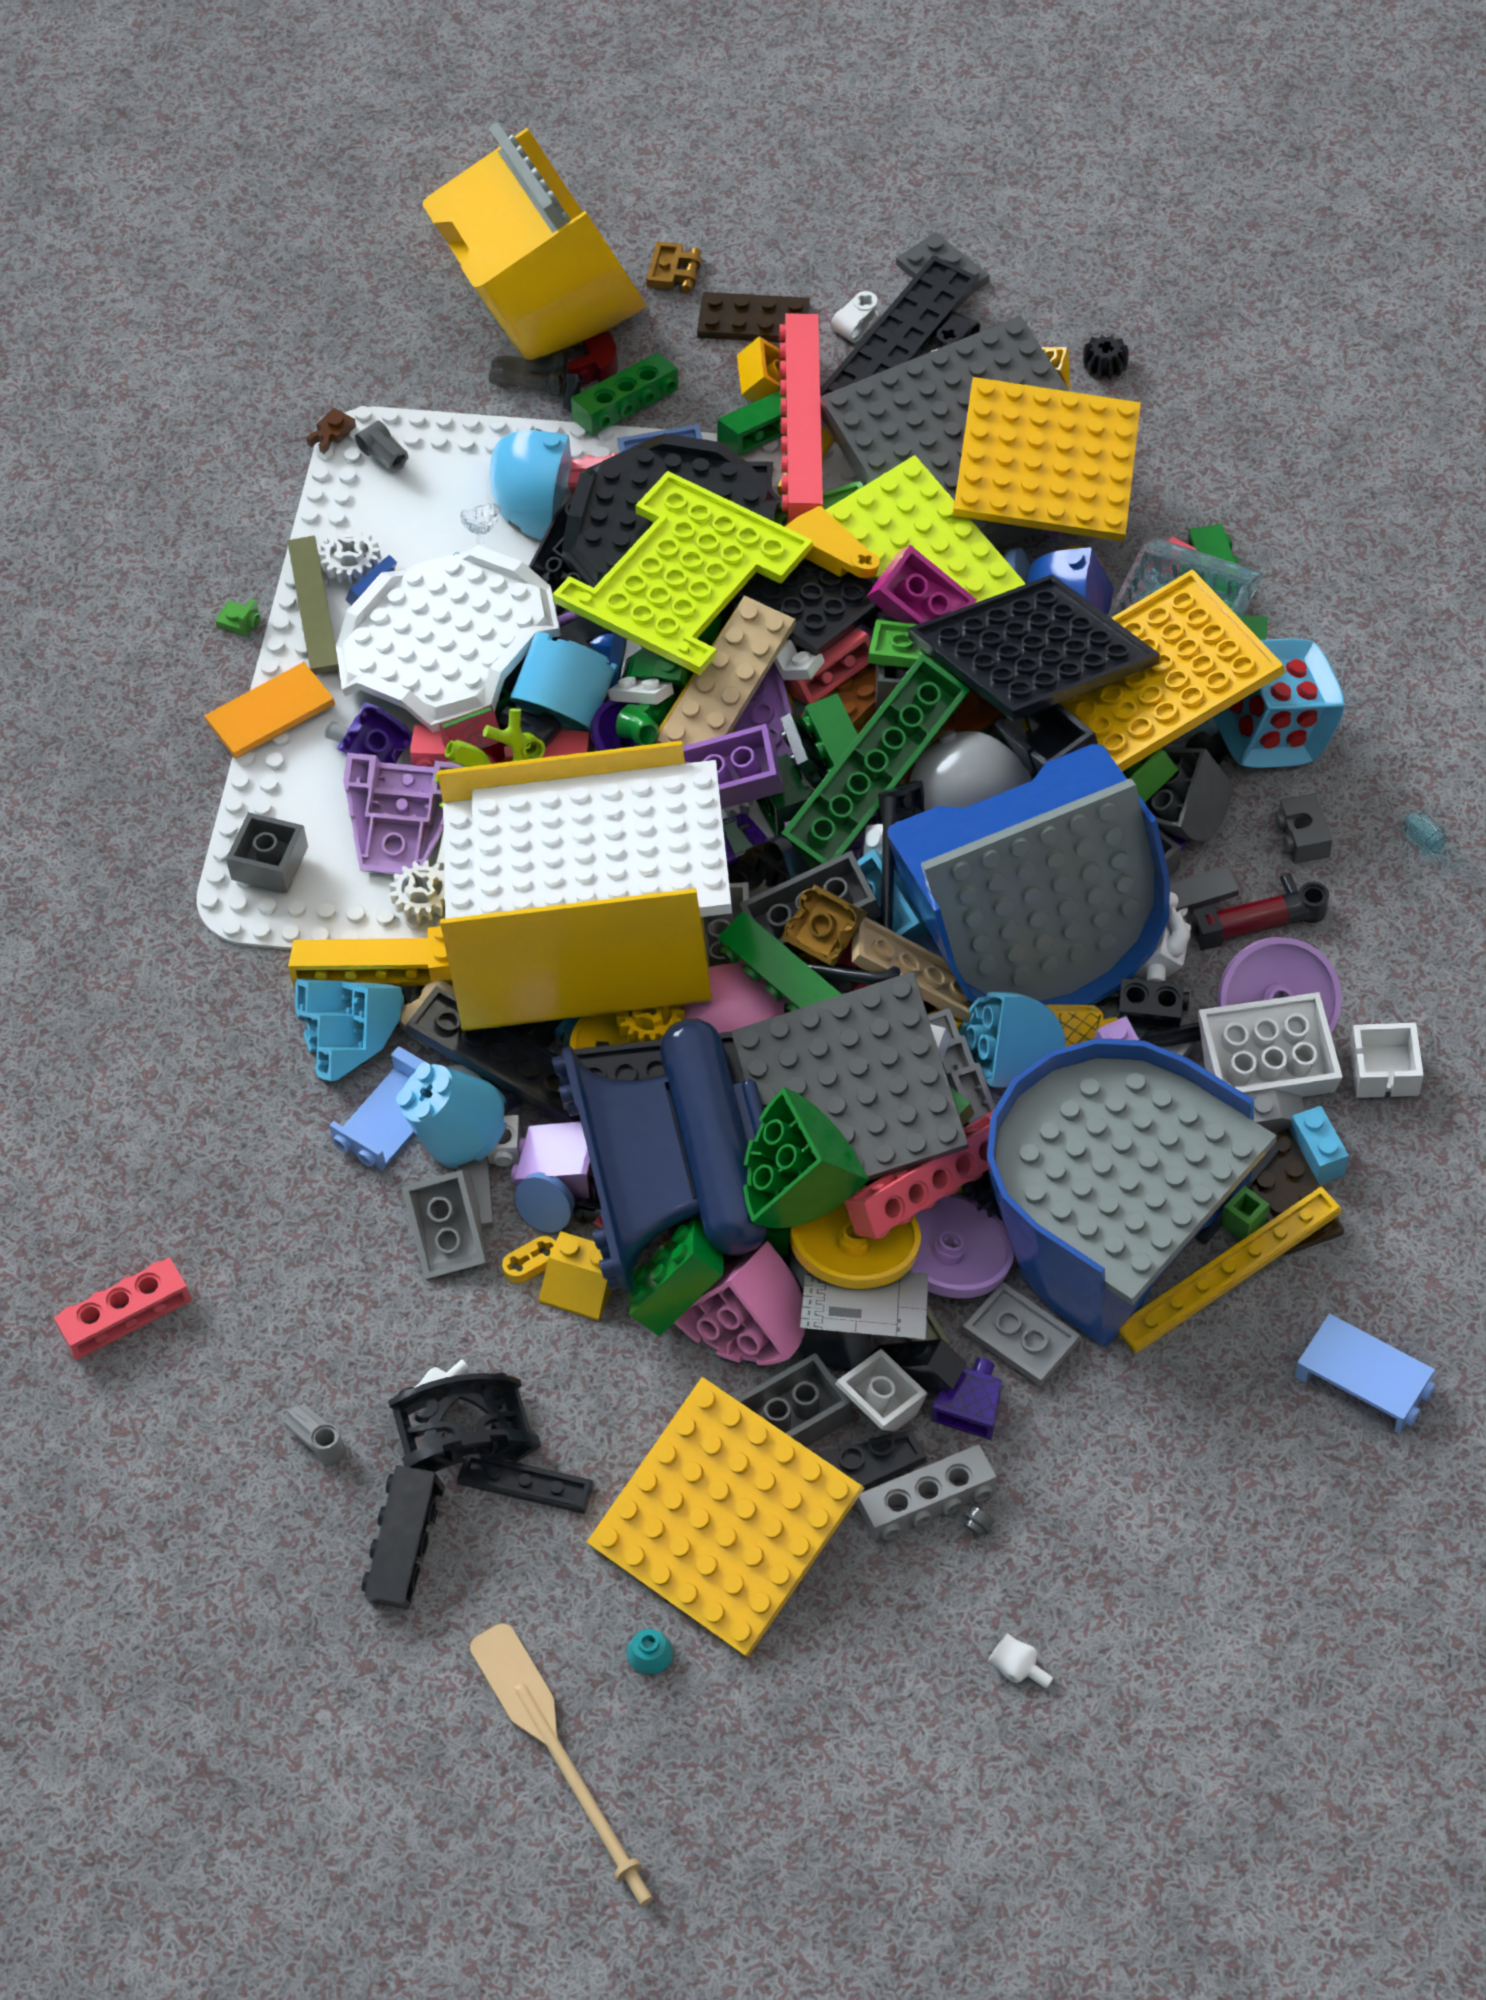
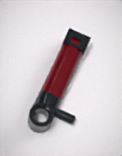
[1191,873,1329,951]

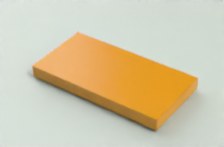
[204,662,335,759]

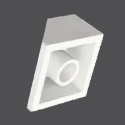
[835,1349,927,1432]

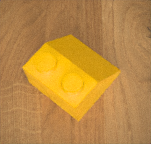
[737,337,785,402]
[539,1231,613,1321]

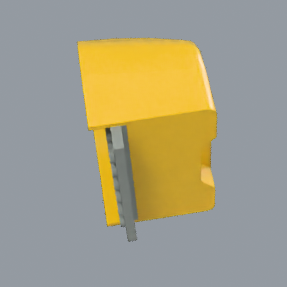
[423,122,647,360]

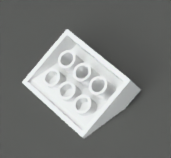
[1198,992,1343,1097]

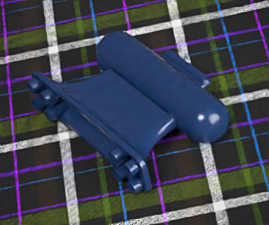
[552,1018,768,1293]

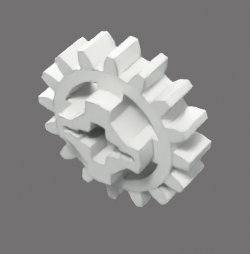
[319,528,381,584]
[389,860,445,922]

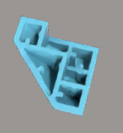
[295,979,404,1081]

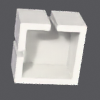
[1349,1023,1424,1098]

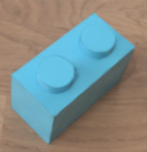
[1290,1106,1349,1184]

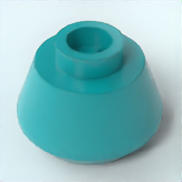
[627,1629,673,1674]

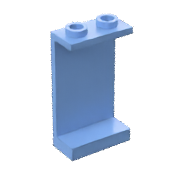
[329,1046,427,1171]
[1295,1313,1436,1434]

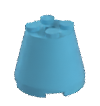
[396,1063,507,1169]

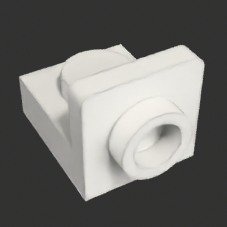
[774,640,825,680]

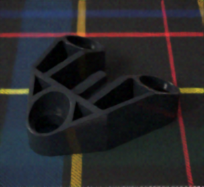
[728,835,811,893]

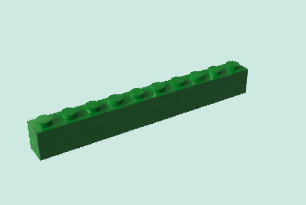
[717,911,975,1126]

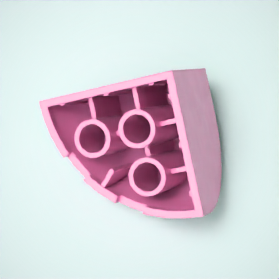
[681,964,785,1033]
[674,1241,805,1366]

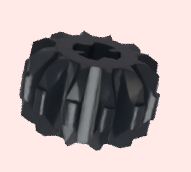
[1083,333,1129,379]

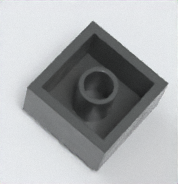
[226,812,308,893]

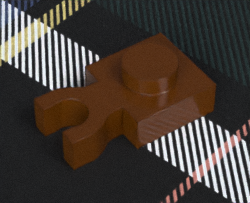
[307,408,356,454]

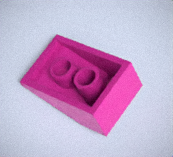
[866,545,977,624]

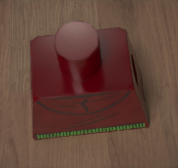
[439,705,505,764]

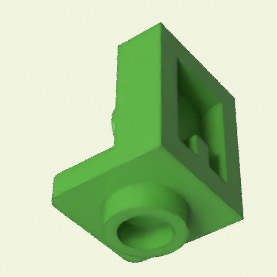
[215,599,261,637]

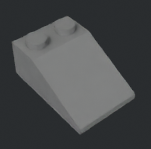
[401,1170,487,1280]

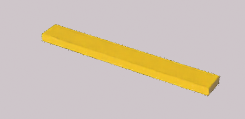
[1119,1186,1342,1353]

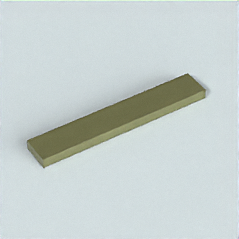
[287,535,339,675]

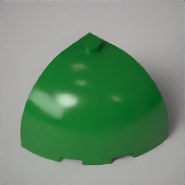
[743,1087,869,1228]

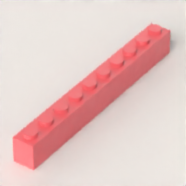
[779,313,823,524]

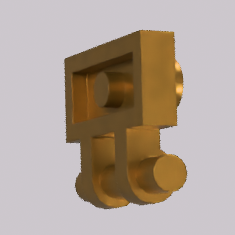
[646,241,702,293]

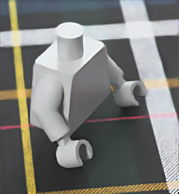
[1134,892,1191,982]

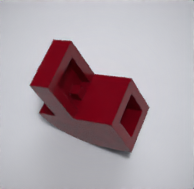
[566,331,618,385]

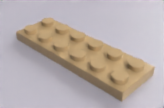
[657,596,796,746]
[852,917,973,1022]

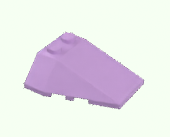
[343,753,463,875]

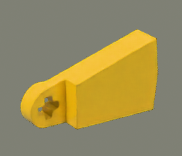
[785,506,880,578]

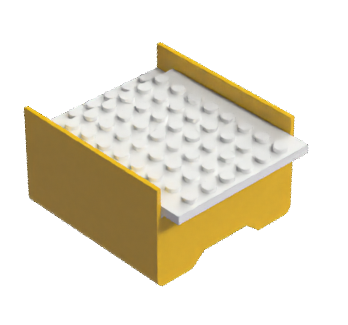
[428,741,732,1031]

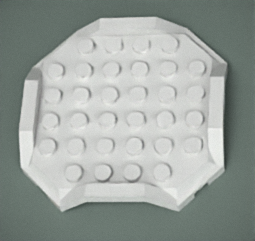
[336,545,562,733]

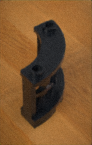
[388,1373,542,1472]

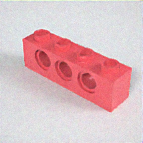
[54,1257,191,1361]

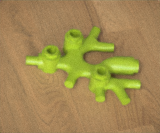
[435,709,545,809]

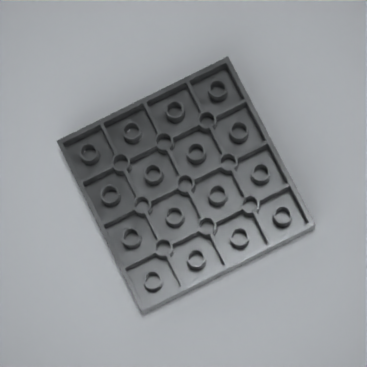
[820,315,1070,550]

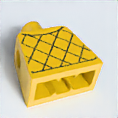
[1045,1005,1118,1047]

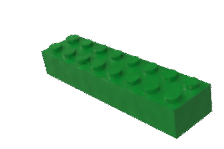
[781,654,970,869]

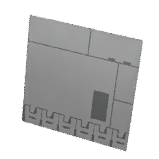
[800,1270,928,1339]

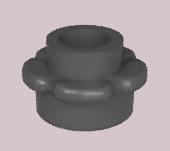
[963,1506,995,1536]

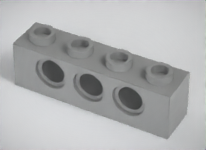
[858,1444,997,1542]

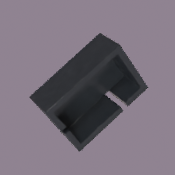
[994,703,1098,775]

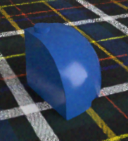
[1025,547,1114,616]

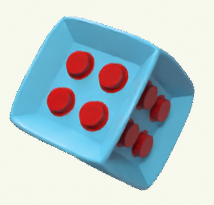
[1214,639,1345,768]

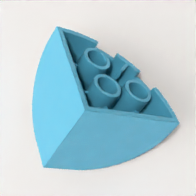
[489,430,572,540]
[959,992,1066,1087]

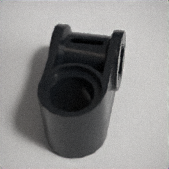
[936,312,980,349]

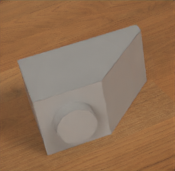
[1246,1089,1305,1133]

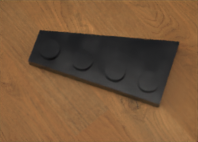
[812,1430,926,1491]

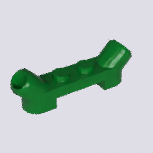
[616,688,683,746]

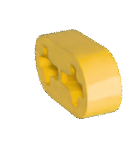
[502,1236,556,1283]

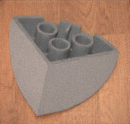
[909,730,1032,811]

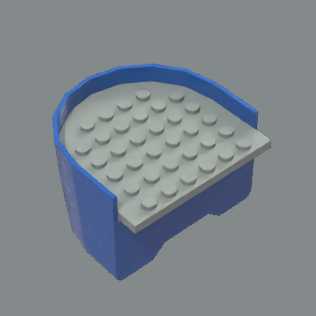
[887,744,1170,1005]
[987,1038,1277,1347]

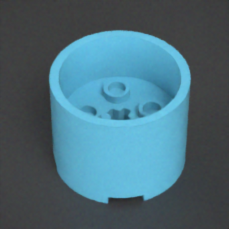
[509,632,618,732]

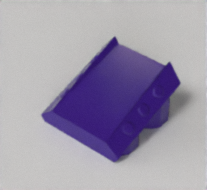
[336,702,412,764]

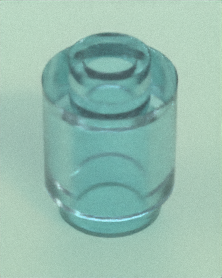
[1403,810,1448,855]

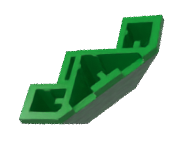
[621,617,722,690]

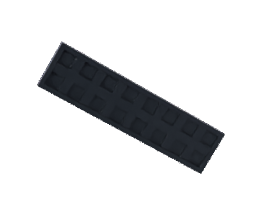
[820,255,978,406]

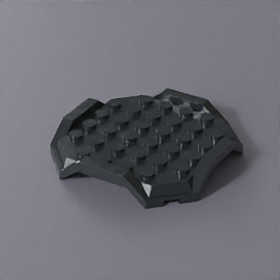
[562,433,781,609]

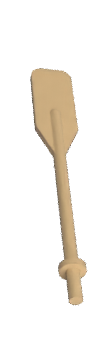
[470,1624,653,1906]

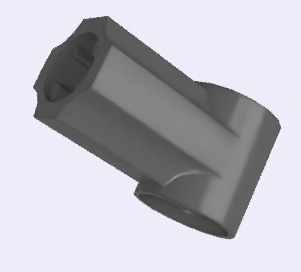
[355,420,408,471]

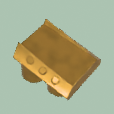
[780,884,867,967]

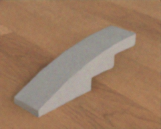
[928,1008,996,1126]

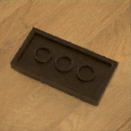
[697,292,810,343]
[1251,1129,1344,1256]

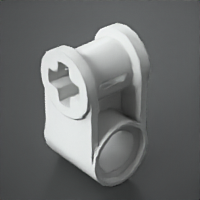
[830,291,879,343]

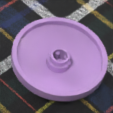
[1217,937,1342,1034]
[908,1194,1014,1298]

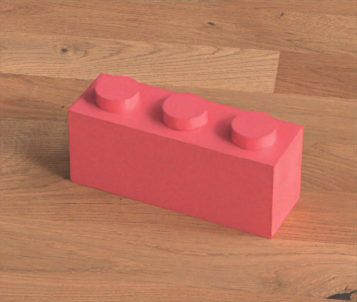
[785,628,871,704]

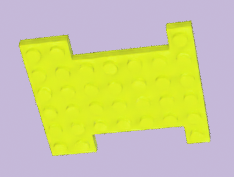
[552,471,813,675]

